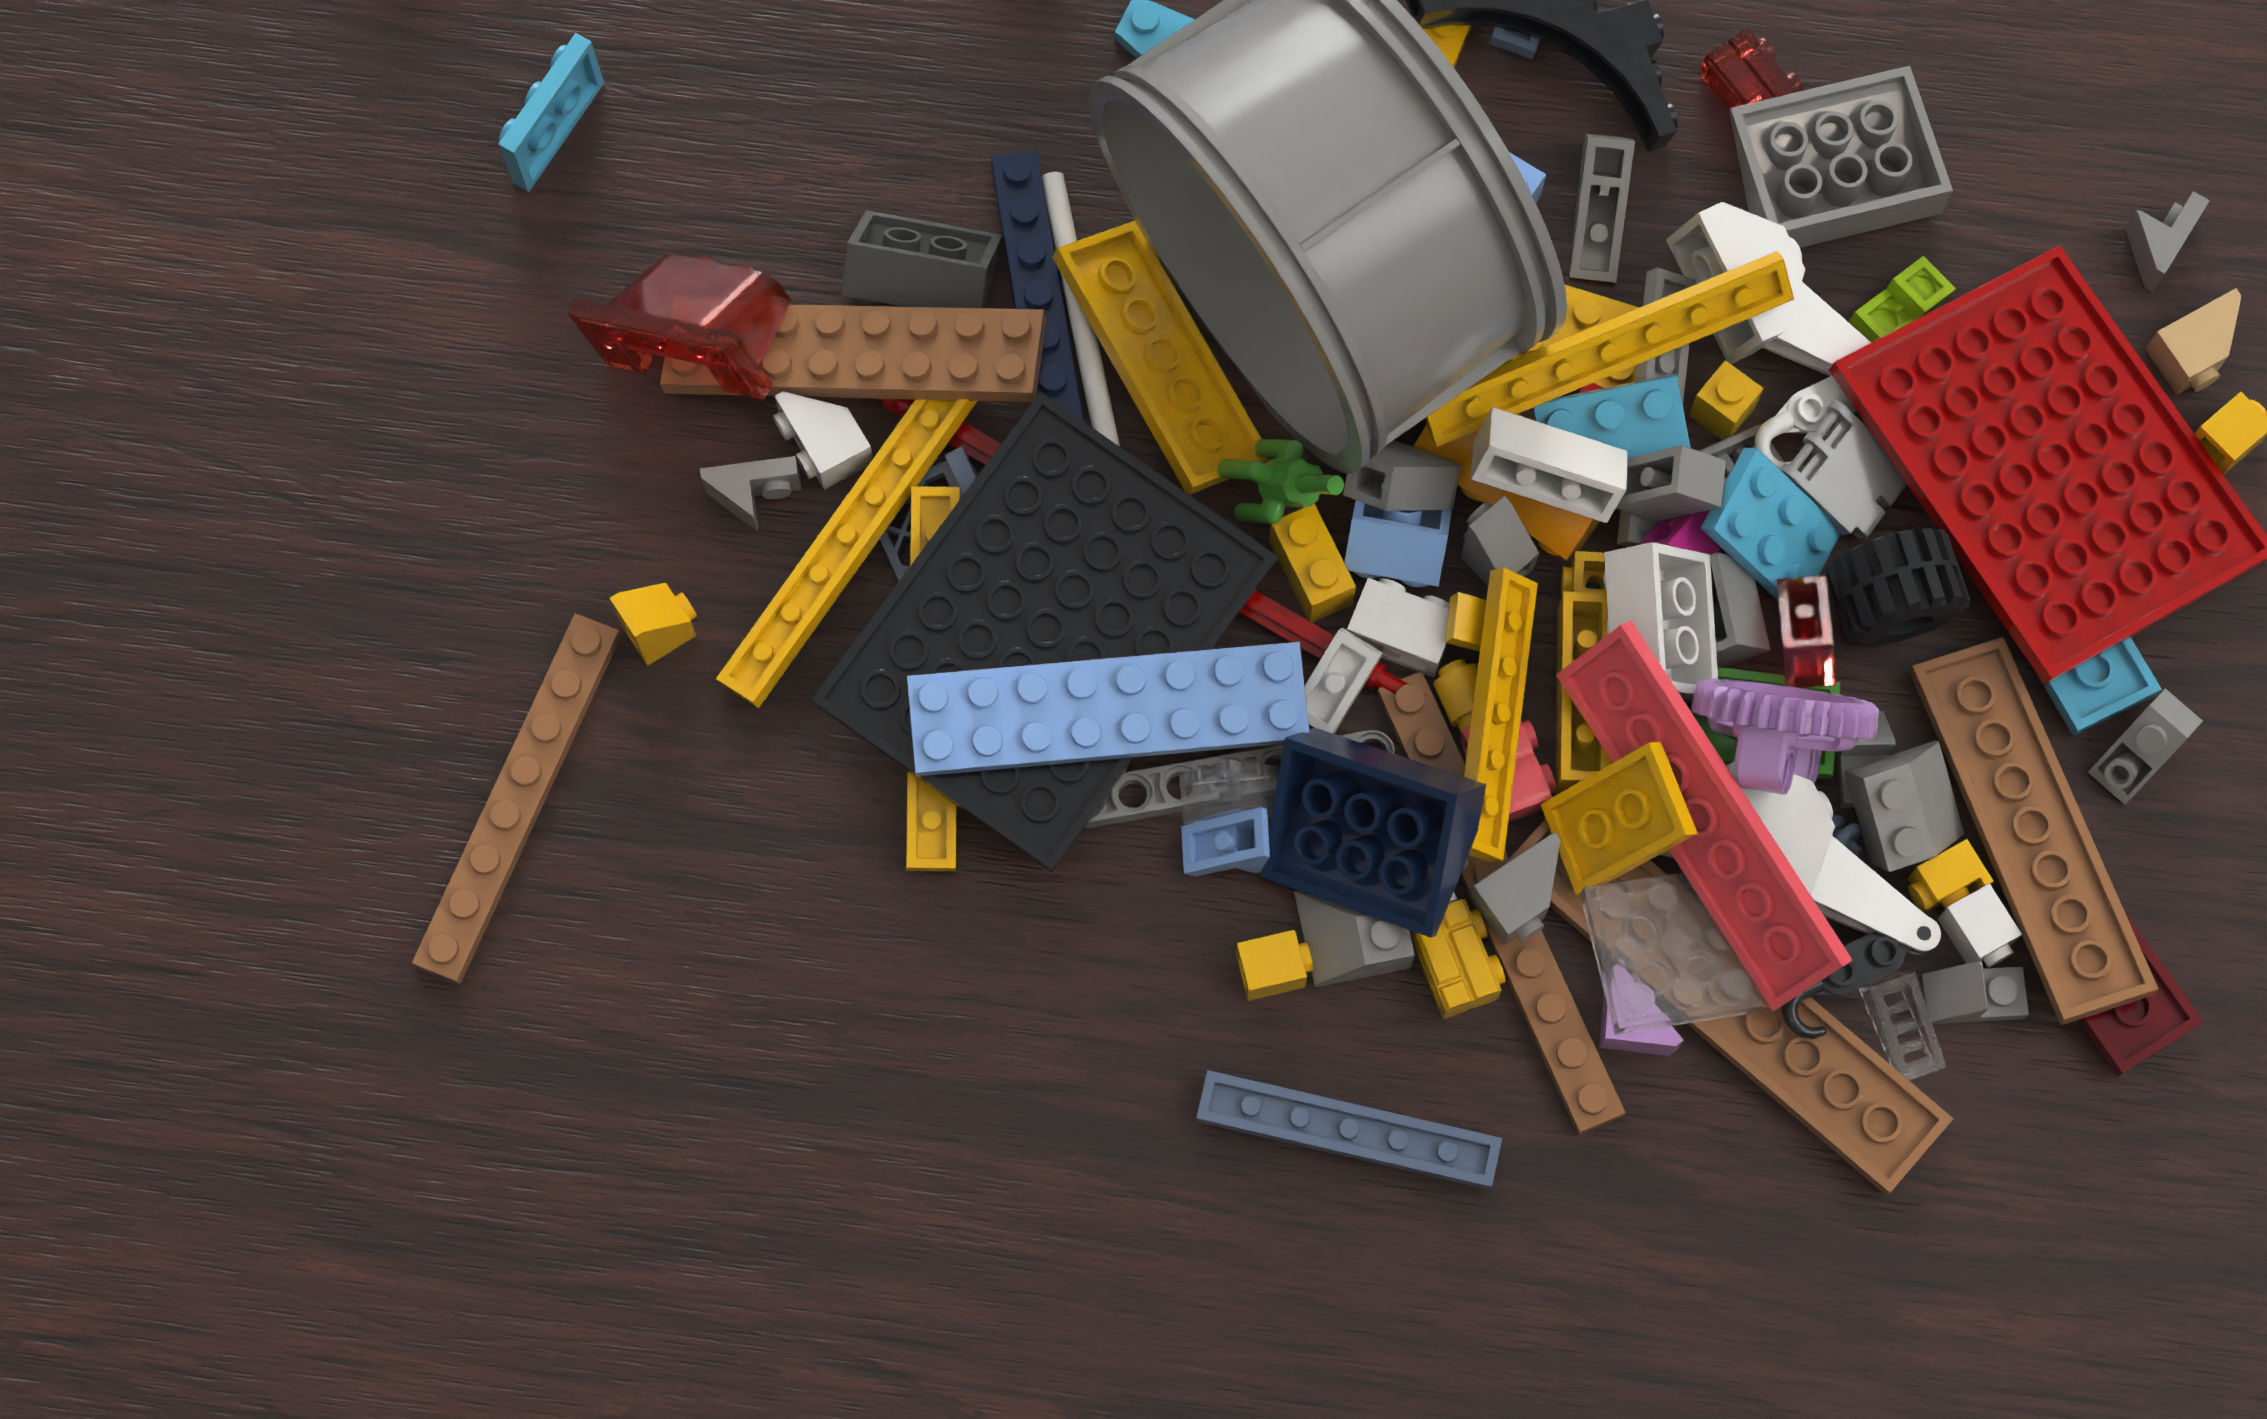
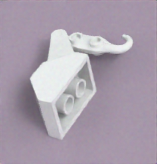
[1666,202,1871,469]

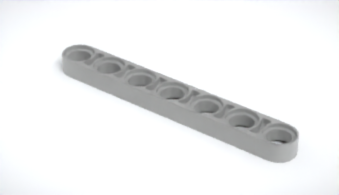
[1085,730,1395,828]

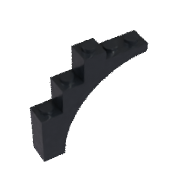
[1405,0,1678,152]

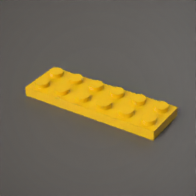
[1052,221,1270,495]

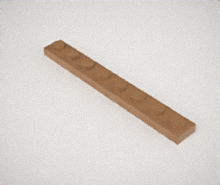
[412,613,621,985]

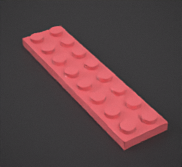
[1556,620,1853,1011]

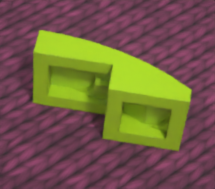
[1848,256,1956,343]

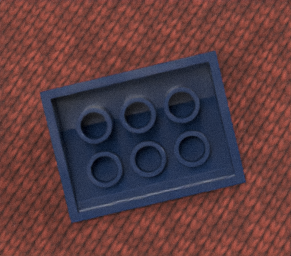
[1261,728,1486,938]

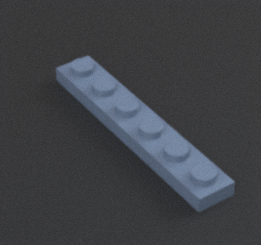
[1196,1070,1502,1190]

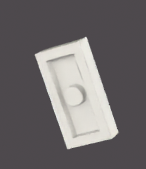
[1304,628,1383,734]

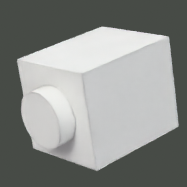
[1937,884,2022,968]

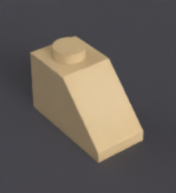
[2145,288,2242,395]

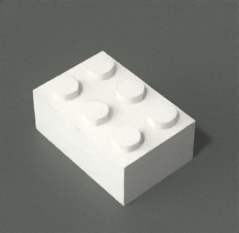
[1604,542,1718,704]

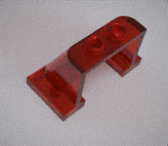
[568,253,791,400]

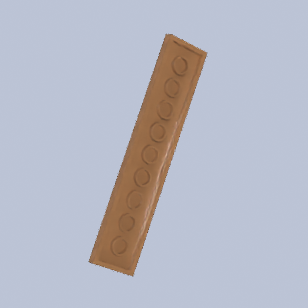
[1506,819,1953,1196]

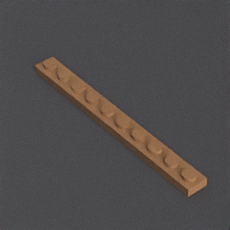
[1376,671,1626,1135]

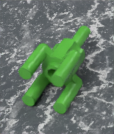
[1217,439,1344,524]

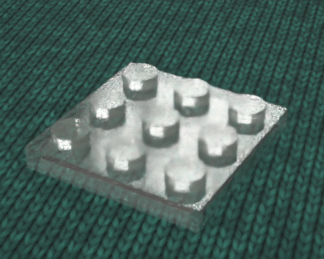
[1580,873,1763,1035]

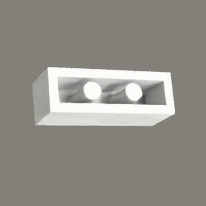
[1471,407,1627,523]

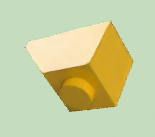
[610,583,697,666]

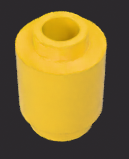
[1433,659,1478,733]

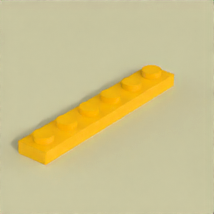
[1464,567,1538,863]

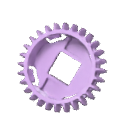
[1691,678,1879,795]

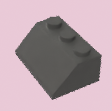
[841,210,1003,308]

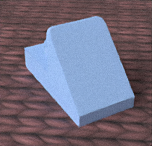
[1181,807,1270,877]

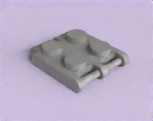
[1780,400,1907,540]

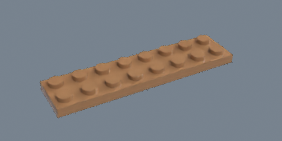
[660,302,1047,402]
[1910,637,2158,1025]

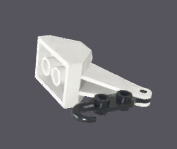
[1726,762,1941,1039]

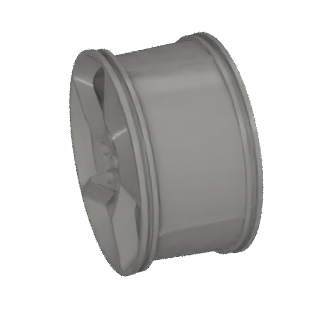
[1089,0,1567,474]

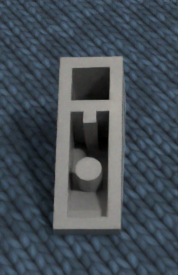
[1569,133,1635,283]

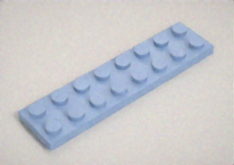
[907,642,1309,776]

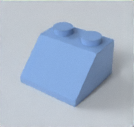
[1344,500,1452,587]

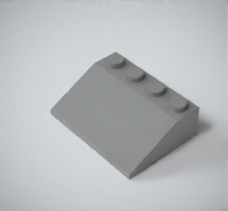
[1729,66,1953,248]

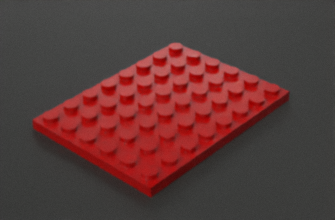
[1829,245,2267,685]

